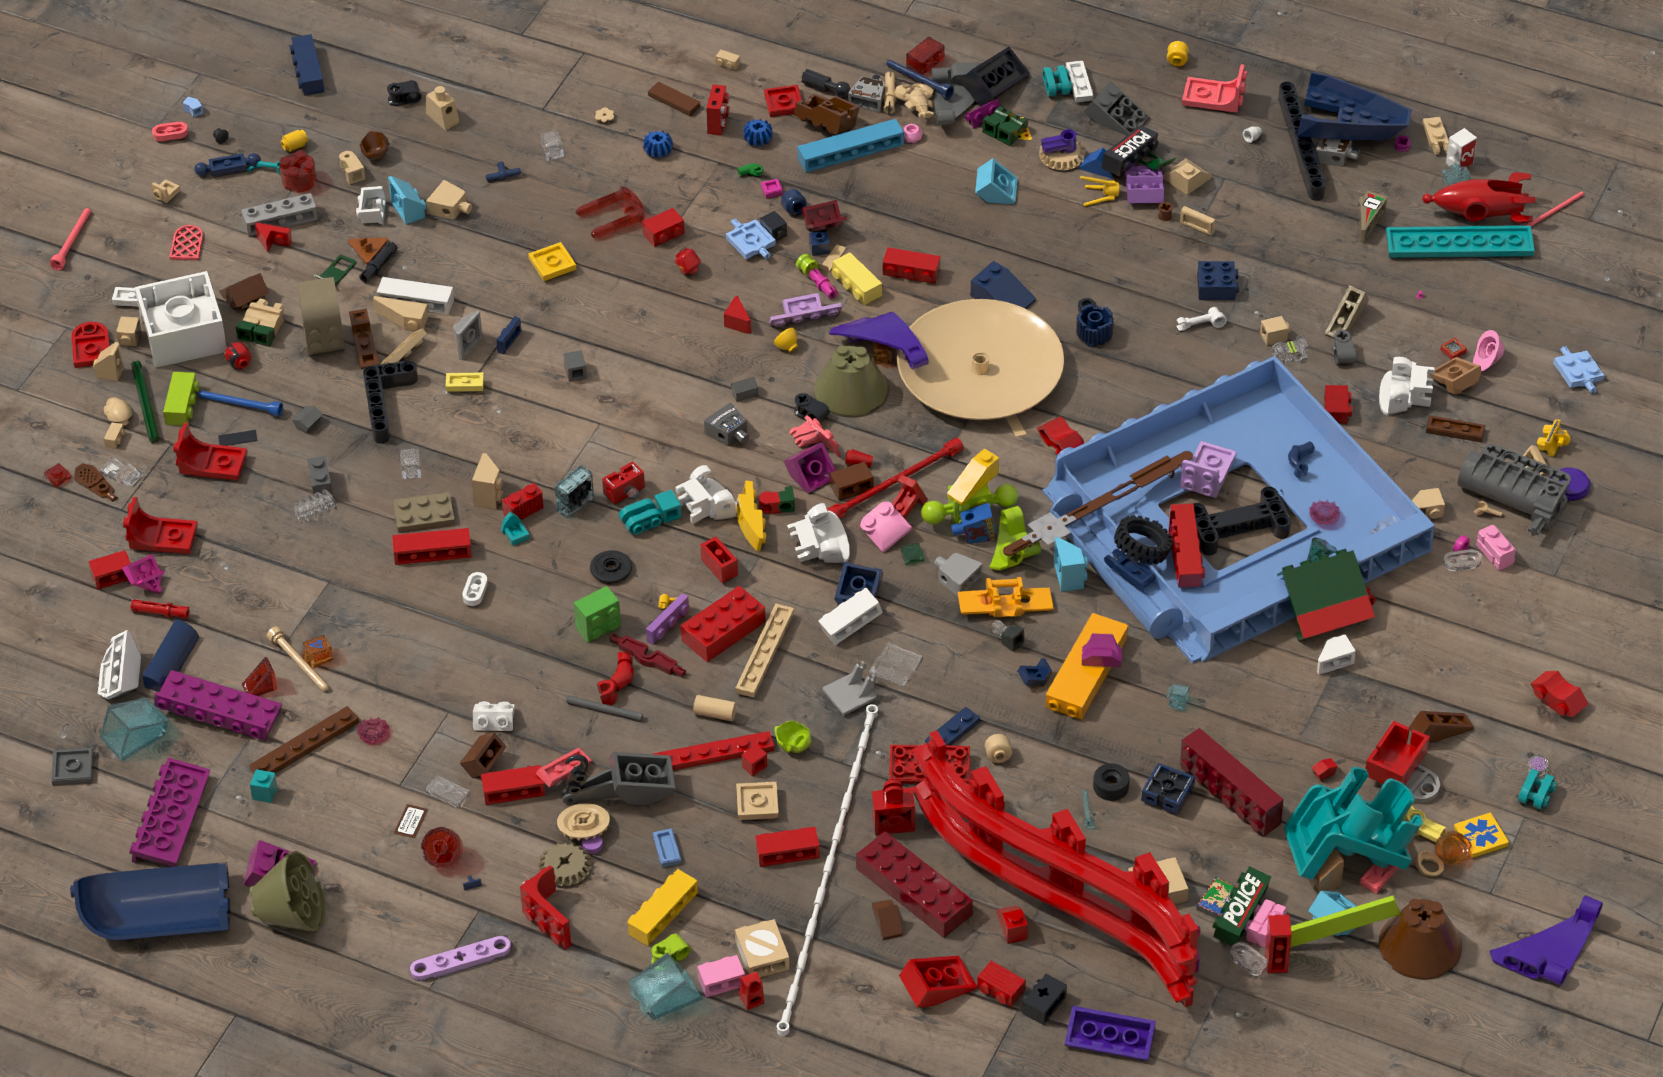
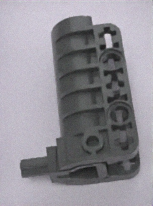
[1458,444,1571,536]

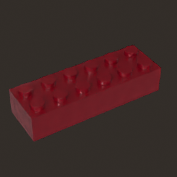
[1180,728,1284,837]
[856,831,973,938]

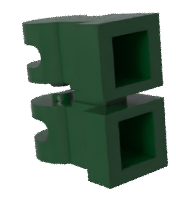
[982,106,1029,146]

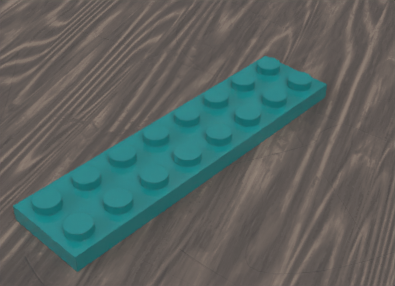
[1386,226,1535,258]

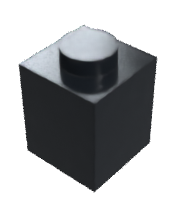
[760,211,787,241]

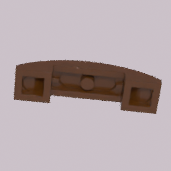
[349,309,379,370]

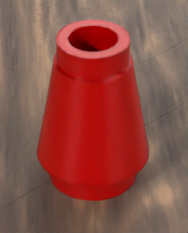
[845,449,873,467]

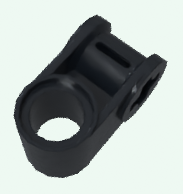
[387,80,422,106]
[794,393,830,423]

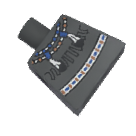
[704,403,749,446]

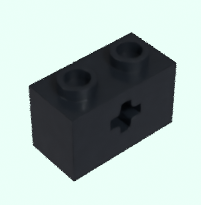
[1022,974,1067,1025]

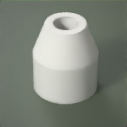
[1243,126,1262,143]

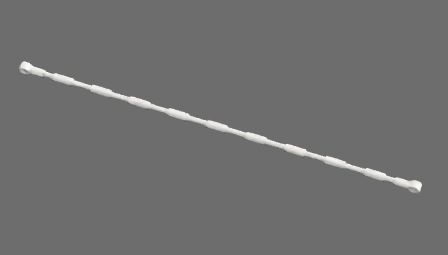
[777,704,878,1036]

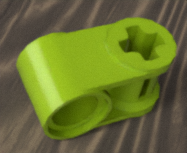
[651,933,691,971]

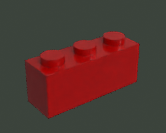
[882,247,941,284]
[481,765,545,805]
[755,827,820,867]
[1264,914,1292,973]

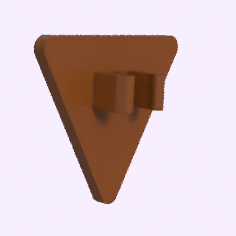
[348,237,388,264]

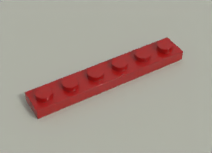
[653,731,774,770]

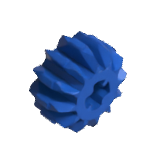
[743,118,773,147]
[643,130,673,158]

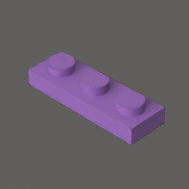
[646,593,689,645]

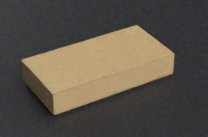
[1180,206,1215,236]

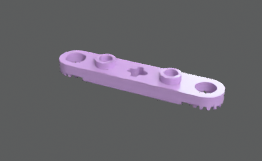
[410,936,511,981]

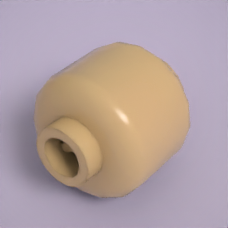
[985,734,1012,764]

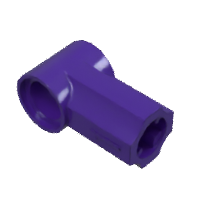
[1041,129,1077,154]

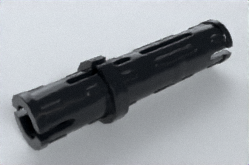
[359,242,398,283]

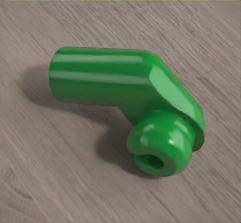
[737,163,764,176]

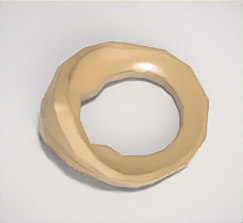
[1414,850,1444,877]

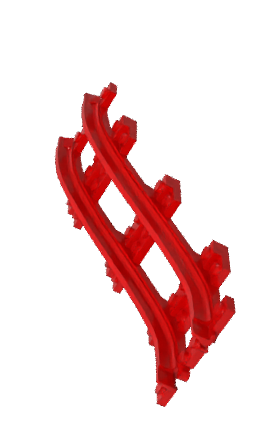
[912,730,1199,1007]

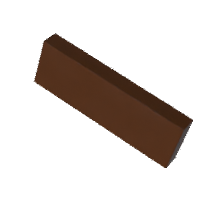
[648,82,700,116]
[1426,415,1485,443]

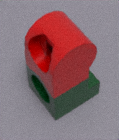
[759,486,795,514]

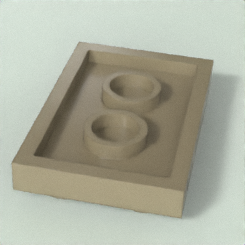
[393,492,455,533]

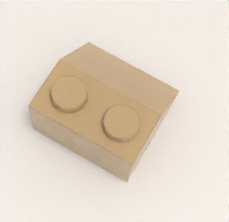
[472,453,504,509]

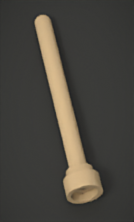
[267,626,329,692]

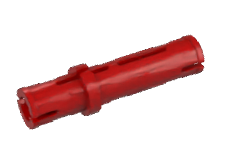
[130,599,190,619]

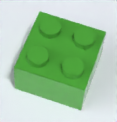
[574,586,621,642]

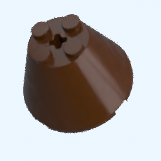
[1379,899,1462,979]

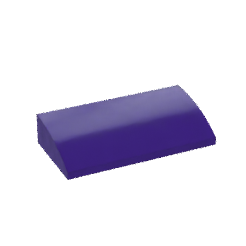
[1065,1006,1156,1061]

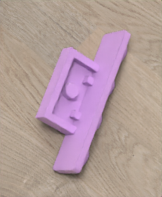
[769,293,842,327]

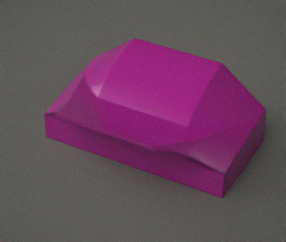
[1082,633,1122,667]

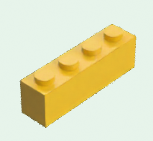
[627,869,698,946]

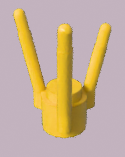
[1080,176,1119,206]

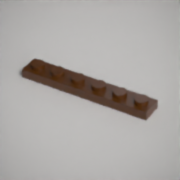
[249,706,359,774]

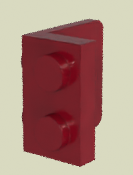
[801,200,847,232]

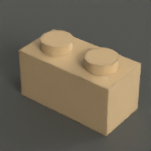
[716,50,740,70]
[104,422,125,449]

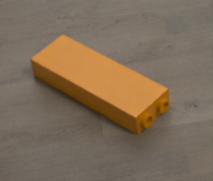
[1045,613,1129,720]

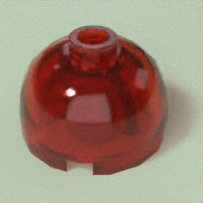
[421,827,463,868]

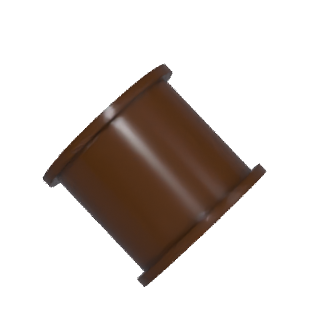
[1158,202,1173,221]

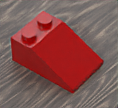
[899,955,977,1008]

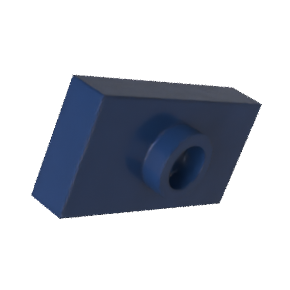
[496,316,522,354]

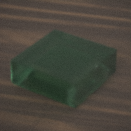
[900,543,924,565]

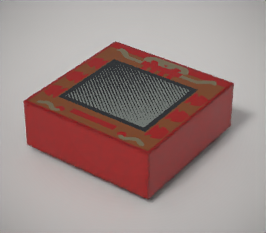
[1440,338,1467,360]

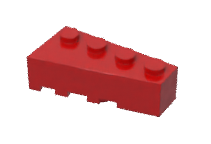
[1168,503,1205,588]

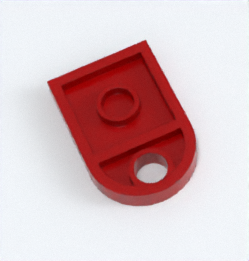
[71,322,110,368]

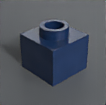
[809,231,830,256]

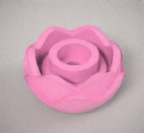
[902,124,923,143]

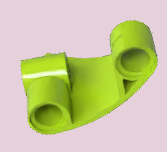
[989,506,1041,570]

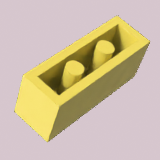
[832,253,882,305]

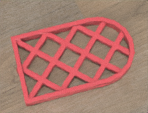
[170,225,203,260]

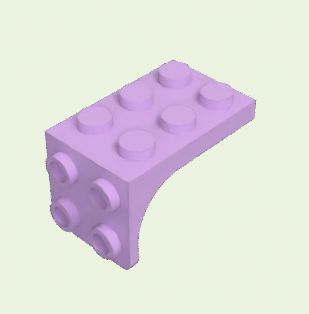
[1180,441,1237,498]

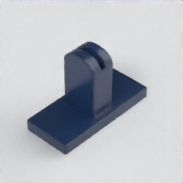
[463,875,482,890]

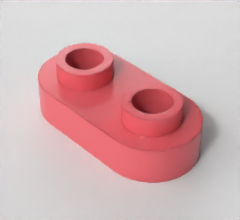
[152,122,188,141]

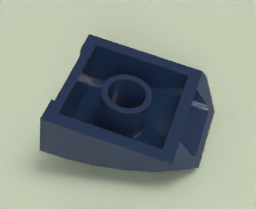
[834,561,883,605]

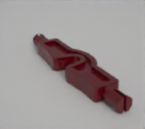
[610,633,686,677]

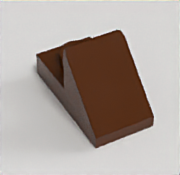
[872,899,903,940]

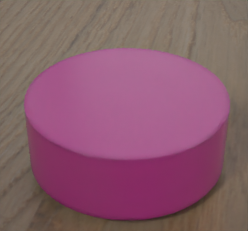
[1453,535,1470,555]

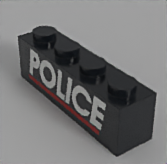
[1101,125,1158,176]

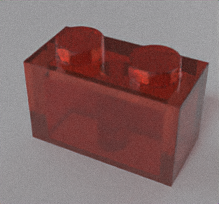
[906,36,945,75]

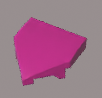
[122,554,165,593]

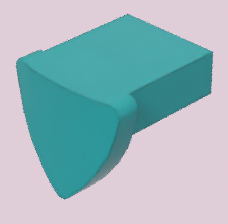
[501,512,530,546]

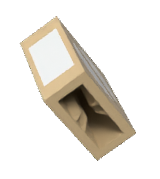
[735,919,790,977]

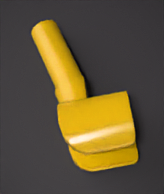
[658,594,677,609]

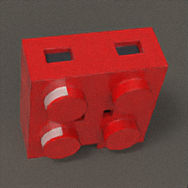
[706,84,730,135]

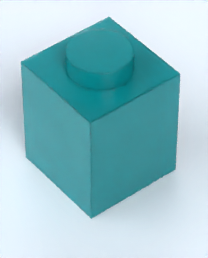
[654,490,681,523]
[250,769,278,803]

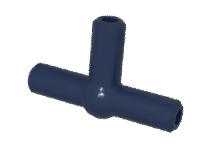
[485,161,521,182]

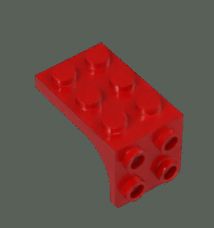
[173,422,248,481]
[123,497,198,554]
[520,865,572,950]

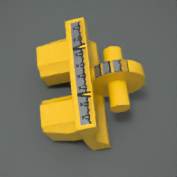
[1537,420,1571,457]

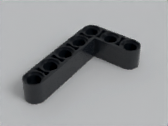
[363,361,418,443]

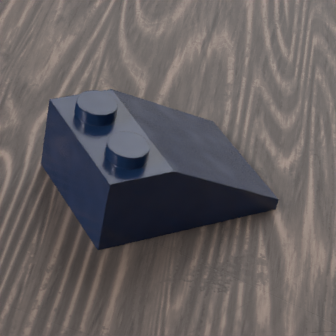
[970,261,1036,309]

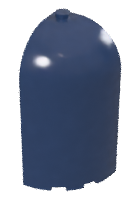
[70,862,230,940]

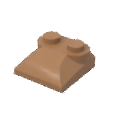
[1429,357,1482,394]

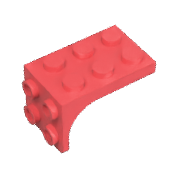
[1182,64,1247,113]

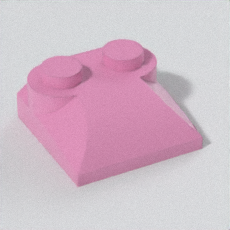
[860,502,913,553]

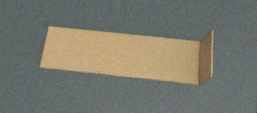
[819,244,846,272]
[1005,415,1026,437]

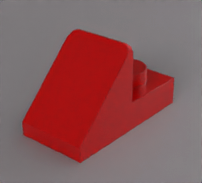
[255,222,292,252]

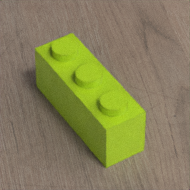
[163,372,199,426]

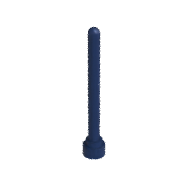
[886,60,954,99]

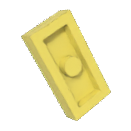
[446,373,484,392]

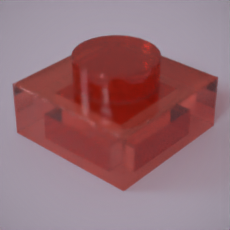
[44,463,71,487]

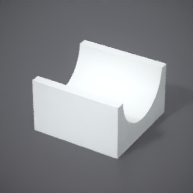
[135,271,227,368]

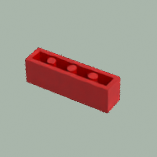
[392,528,472,565]

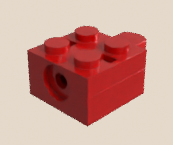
[872,780,915,835]

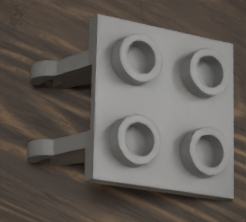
[822,661,877,716]

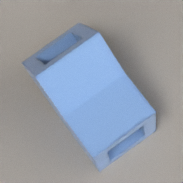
[183,97,203,117]

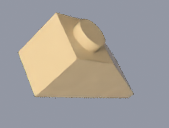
[373,296,428,331]

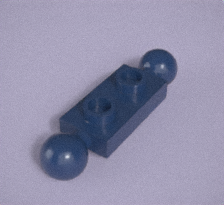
[194,153,261,176]

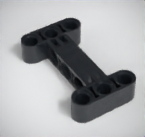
[1193,486,1291,556]

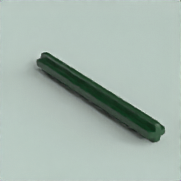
[131,360,159,443]

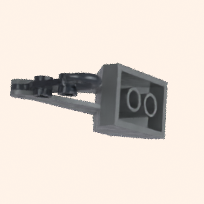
[562,752,675,806]

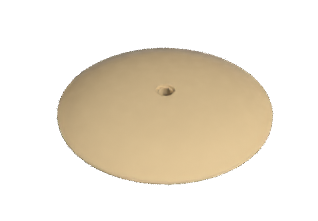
[897,299,1064,420]

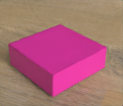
[761,179,783,199]

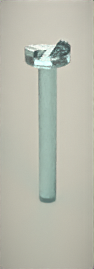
[1082,790,1095,828]

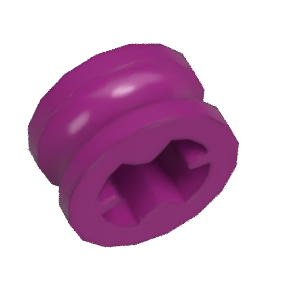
[1395,136,1411,152]

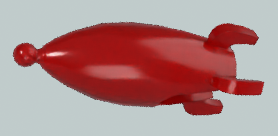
[1422,172,1535,224]

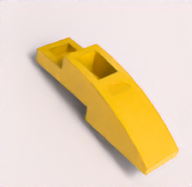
[736,481,766,551]

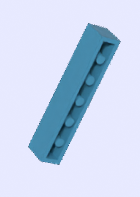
[797,119,904,173]

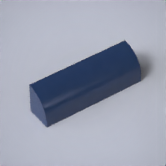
[142,619,199,692]

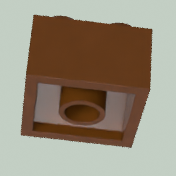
[219,273,269,310]

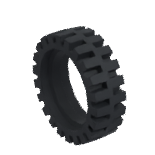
[1114,515,1173,565]

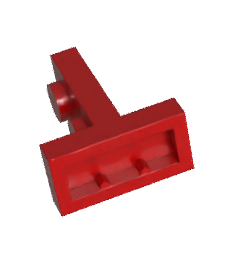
[892,474,928,519]

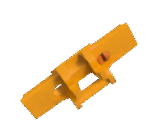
[957,577,1053,617]

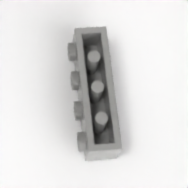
[241,193,318,237]

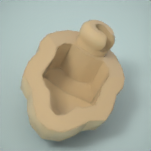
[104,397,132,426]

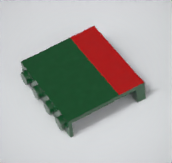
[1277,549,1375,641]

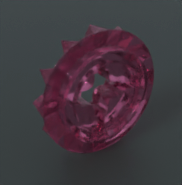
[1309,499,1340,525]
[357,717,389,744]

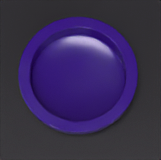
[1552,467,1591,501]

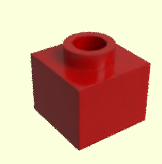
[741,744,768,777]

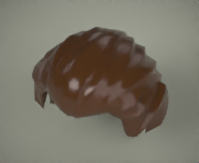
[360,130,390,160]

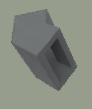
[731,377,758,402]
[292,406,323,433]

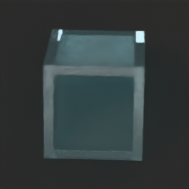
[99,697,169,761]
[628,952,703,1020]

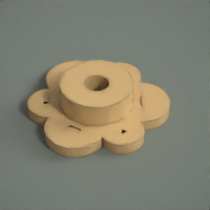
[595,107,614,123]

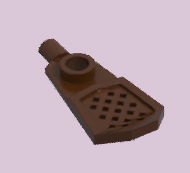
[74,463,118,502]

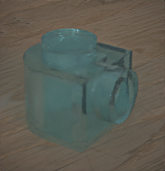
[1166,683,1190,710]

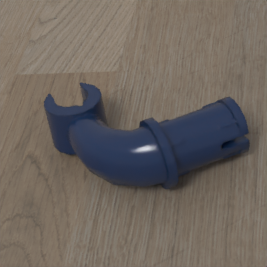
[1288,441,1315,478]

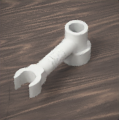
[1176,307,1227,331]

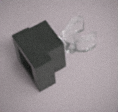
[992,620,1025,652]

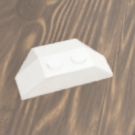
[98,630,141,700]

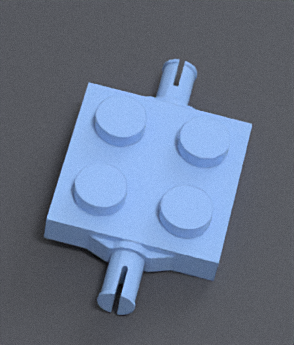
[726,218,776,260]
[1553,346,1604,394]

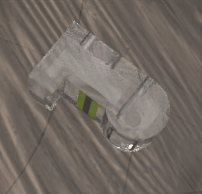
[1271,335,1309,364]

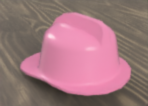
[1473,330,1504,371]

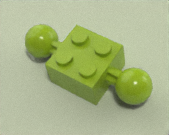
[921,484,1019,525]

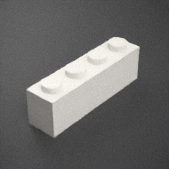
[377,277,454,315]

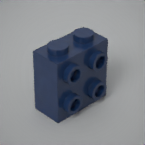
[1197,261,1239,300]

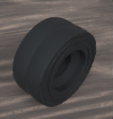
[1093,763,1130,801]

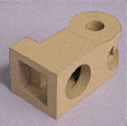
[339,151,366,185]

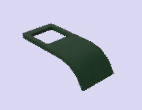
[1139,152,1176,170]
[313,255,356,284]

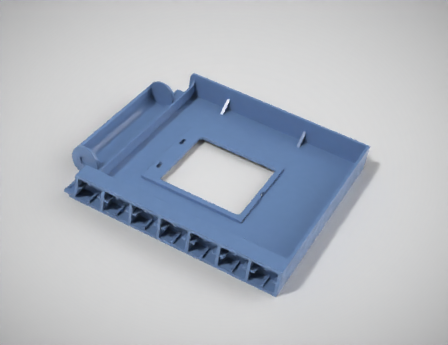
[1042,356,1435,664]

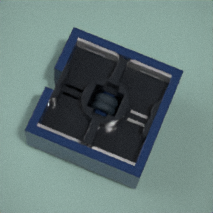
[1141,763,1195,815]

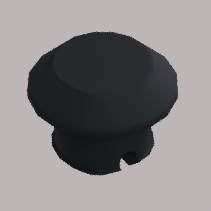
[213,128,229,144]

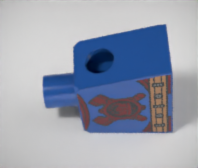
[951,503,998,544]

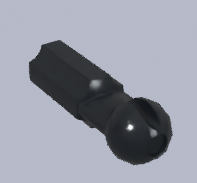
[801,69,851,98]

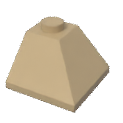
[1163,158,1212,195]

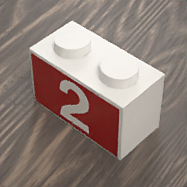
[1446,128,1477,173]

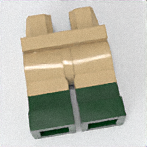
[235,299,284,347]

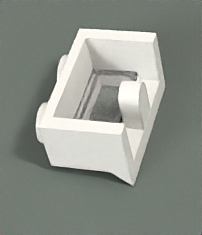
[356,186,387,225]

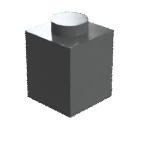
[563,350,587,382]

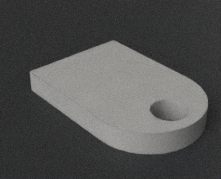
[1374,764,1440,804]

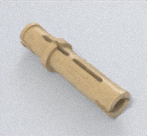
[883,72,896,114]

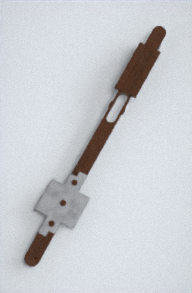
[1003,451,1193,556]

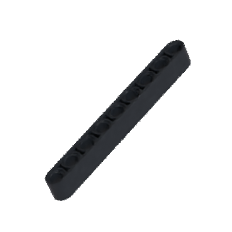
[1278,81,1325,201]

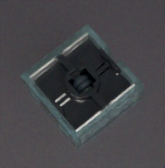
[555,465,594,519]

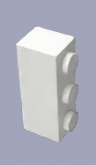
[818,588,883,645]

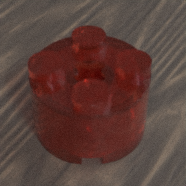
[279,150,317,192]

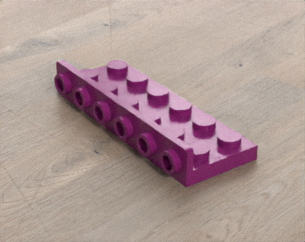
[154,670,282,740]
[129,758,211,867]

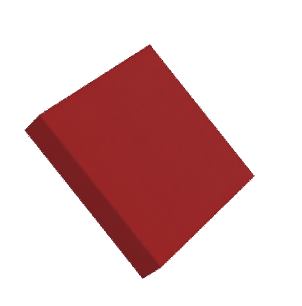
[764,85,802,117]

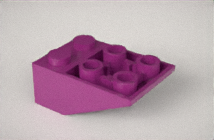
[243,840,316,887]

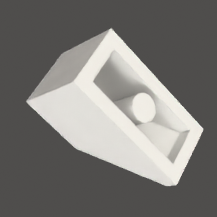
[1317,635,1356,675]

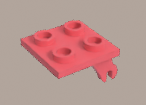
[789,415,841,457]

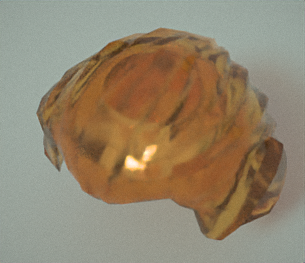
[1435,831,1472,865]

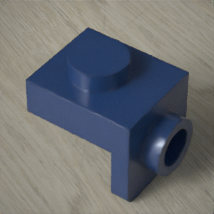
[1017,658,1052,686]

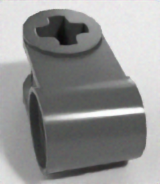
[1332,329,1356,364]

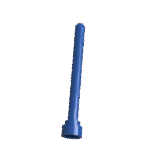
[198,391,283,417]

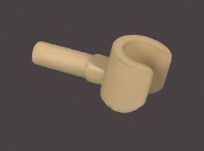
[1474,501,1502,517]

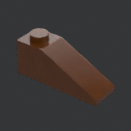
[1409,711,1474,743]

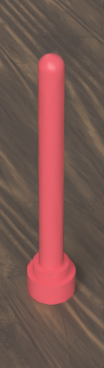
[50,208,91,270]

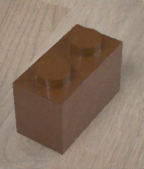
[830,462,874,501]
[459,732,507,778]

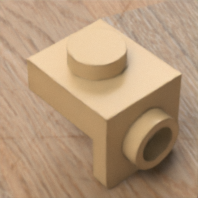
[151,179,180,203]

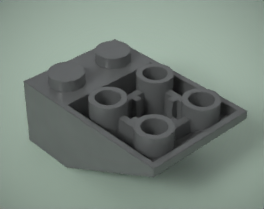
[1084,81,1149,136]

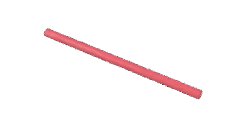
[1525,192,1584,227]

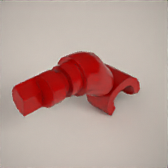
[597,652,634,706]

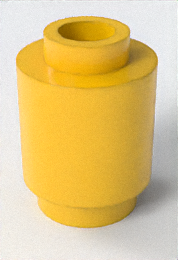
[281,130,308,152]

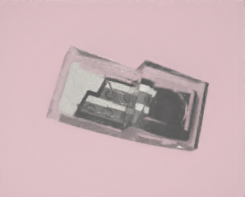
[100,457,144,487]

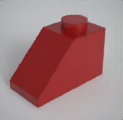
[996,905,1028,944]

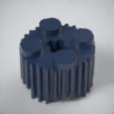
[1076,304,1113,347]

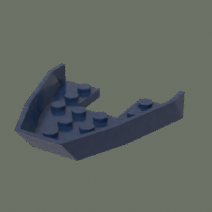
[1297,72,1412,140]

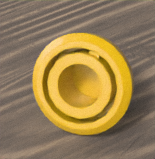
[774,328,798,352]

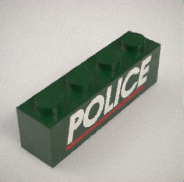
[1212,866,1271,947]

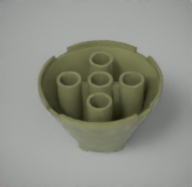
[814,346,888,417]
[250,851,326,932]

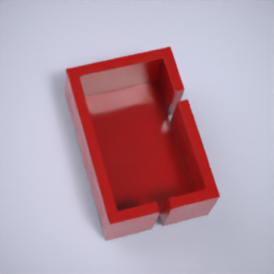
[1365,721,1430,785]

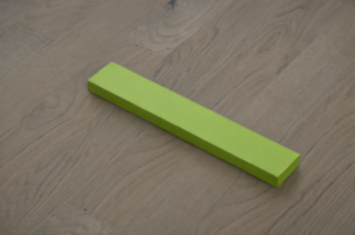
[1290,895,1400,948]

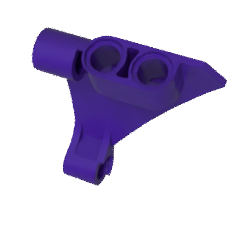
[829,312,929,370]
[1490,895,1603,986]

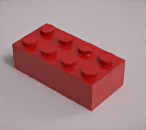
[681,586,766,662]

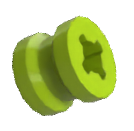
[796,254,819,277]

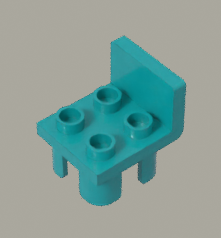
[1284,767,1423,880]

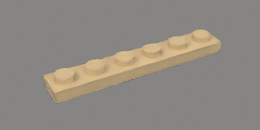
[735,604,794,698]

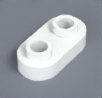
[463,572,488,606]

